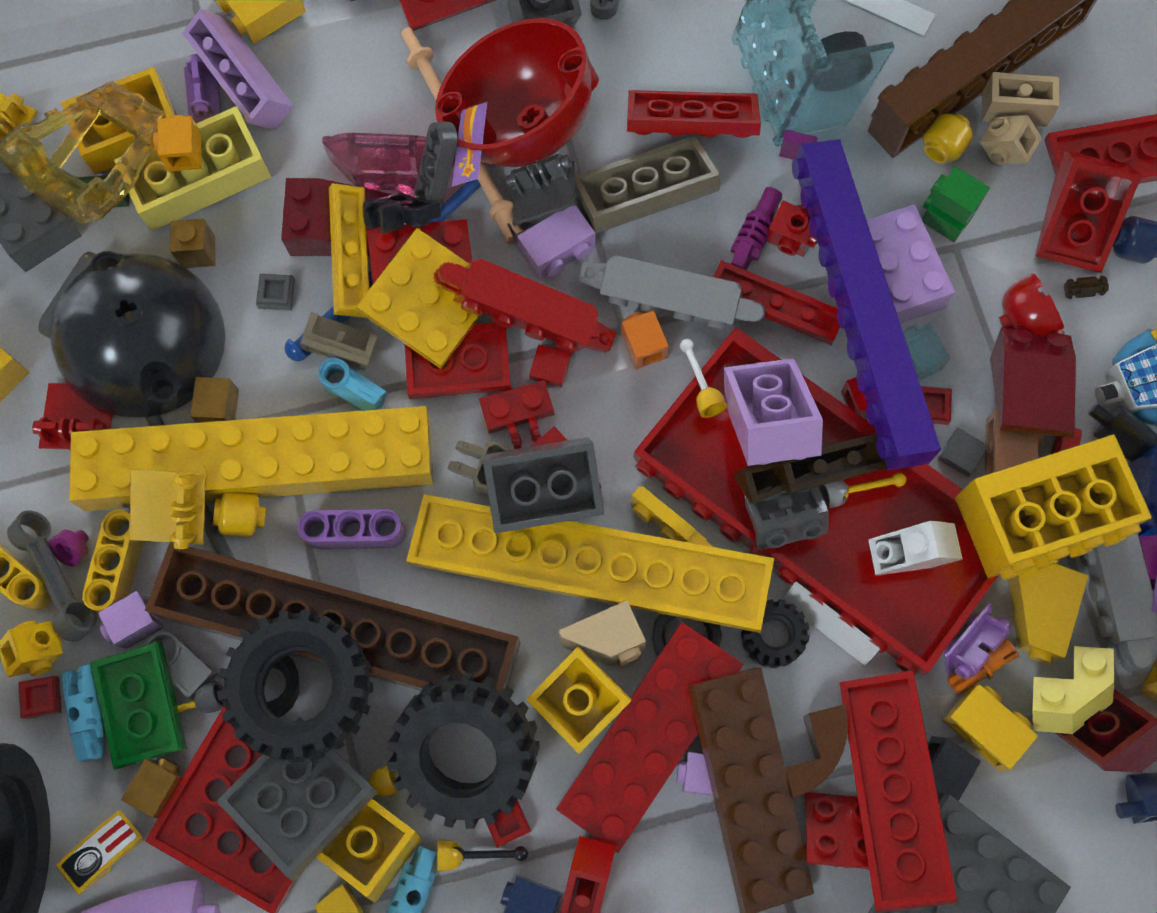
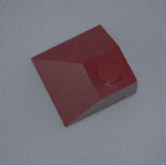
[1055,689,1157,772]

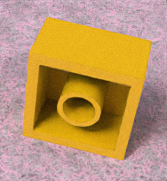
[316,799,423,903]

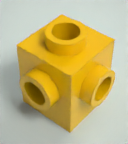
[0,621,63,678]

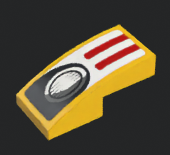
[56,809,143,896]

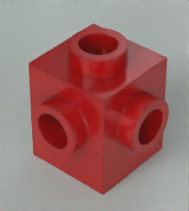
[767,200,818,257]

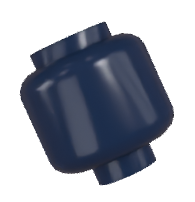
[1113,216,1157,264]

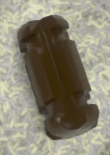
[1064,275,1109,299]

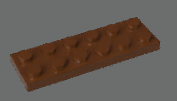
[688,668,815,913]

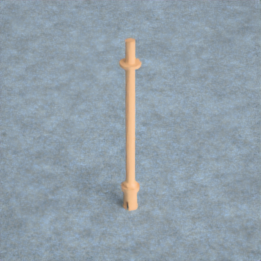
[401,27,525,245]

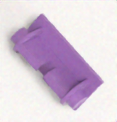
[184,54,221,123]
[944,603,1011,680]

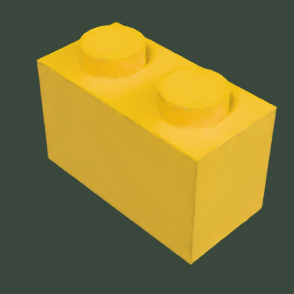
[942,684,1038,772]

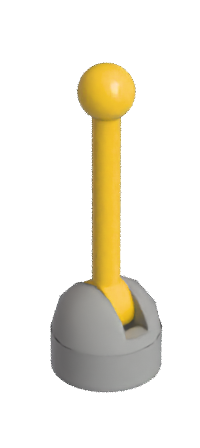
[819,473,907,509]

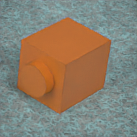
[621,310,669,370]

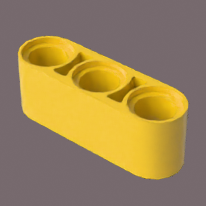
[82,509,143,613]
[0,542,52,611]

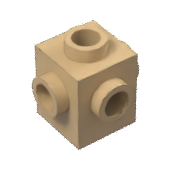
[980,115,1042,165]

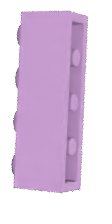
[182,9,294,130]

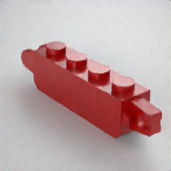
[433,258,616,353]

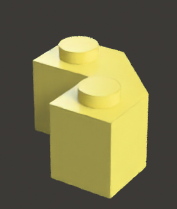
[1032,646,1114,734]

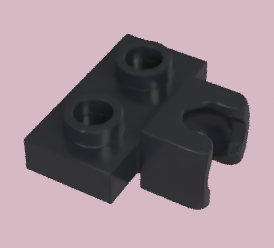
[363,192,441,234]

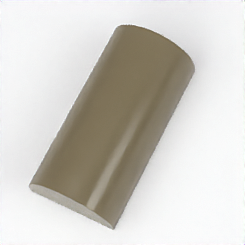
[575,135,721,234]

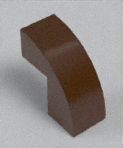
[785,704,848,798]

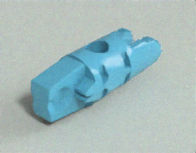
[61,663,104,762]
[386,845,436,913]

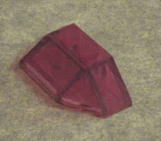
[322,133,456,193]

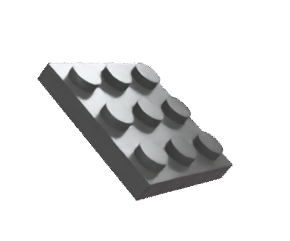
[216,717,378,881]

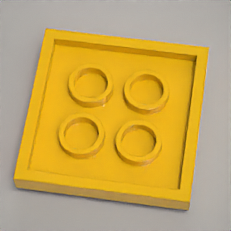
[356,228,482,369]

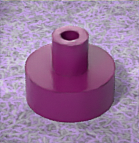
[49,529,89,567]

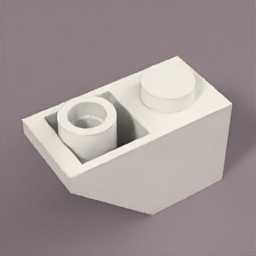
[868,521,962,575]

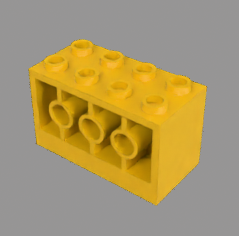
[955,434,1152,580]

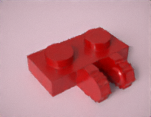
[479,380,555,449]

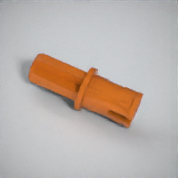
[947,638,1019,694]

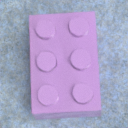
[867,204,956,324]
[724,358,823,466]

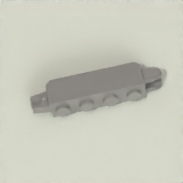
[579,255,766,330]
[1080,533,1157,673]

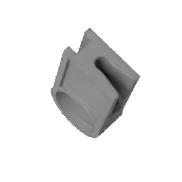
[145,631,217,700]

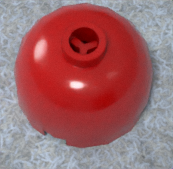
[998,273,1065,336]

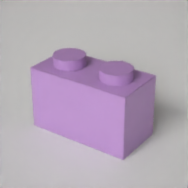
[517,205,596,281]

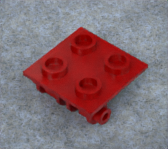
[32,383,113,450]
[804,792,869,870]

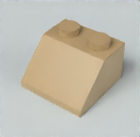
[558,600,646,668]

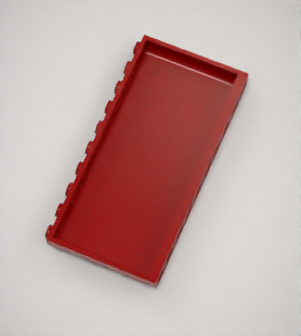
[634,327,999,675]

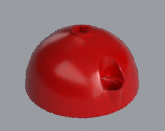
[435,18,599,167]

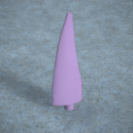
[79,879,220,913]

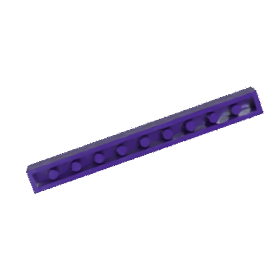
[792,139,941,470]

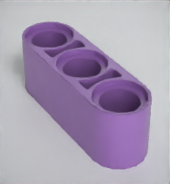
[297,509,406,549]

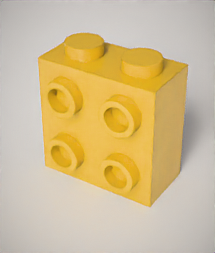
[215,0,306,45]

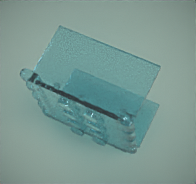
[731,0,895,147]

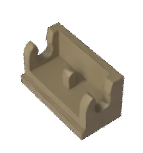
[300,312,378,371]

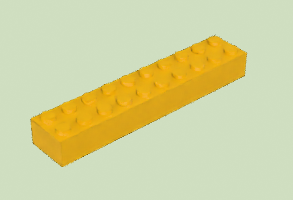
[69,406,434,511]

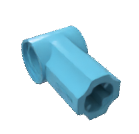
[318,358,388,411]

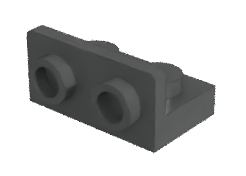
[744,487,829,550]

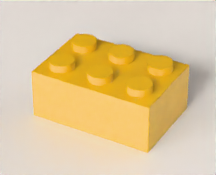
[61,66,177,175]

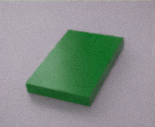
[90,642,187,770]

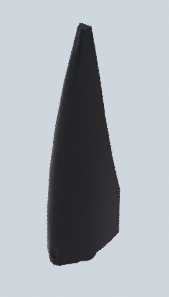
[1088,404,1157,475]

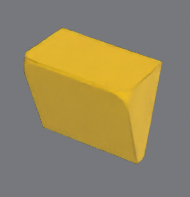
[314,883,365,913]

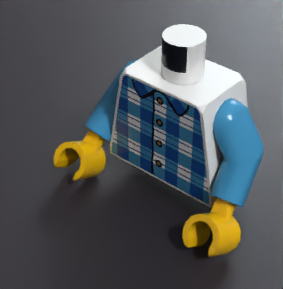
[1095,328,1157,426]

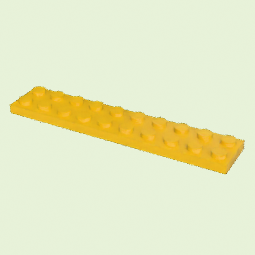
[406,494,774,633]

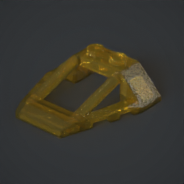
[0,81,166,223]

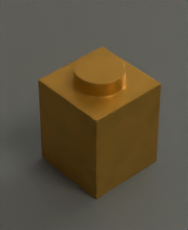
[170,218,215,268]
[190,377,239,423]
[121,757,183,818]

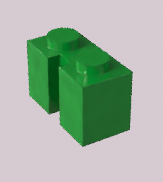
[922,166,990,243]

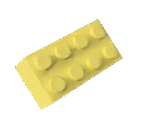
[114,106,272,232]

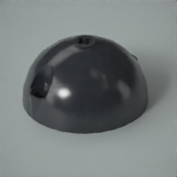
[50,251,225,418]

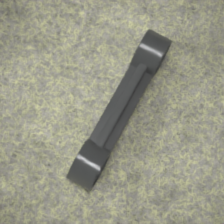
[7,510,97,642]

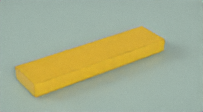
[329,183,369,317]

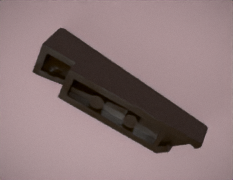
[733,433,887,504]

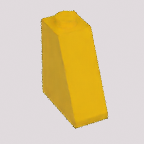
[1008,564,1089,665]

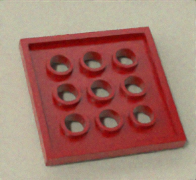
[145,706,297,913]

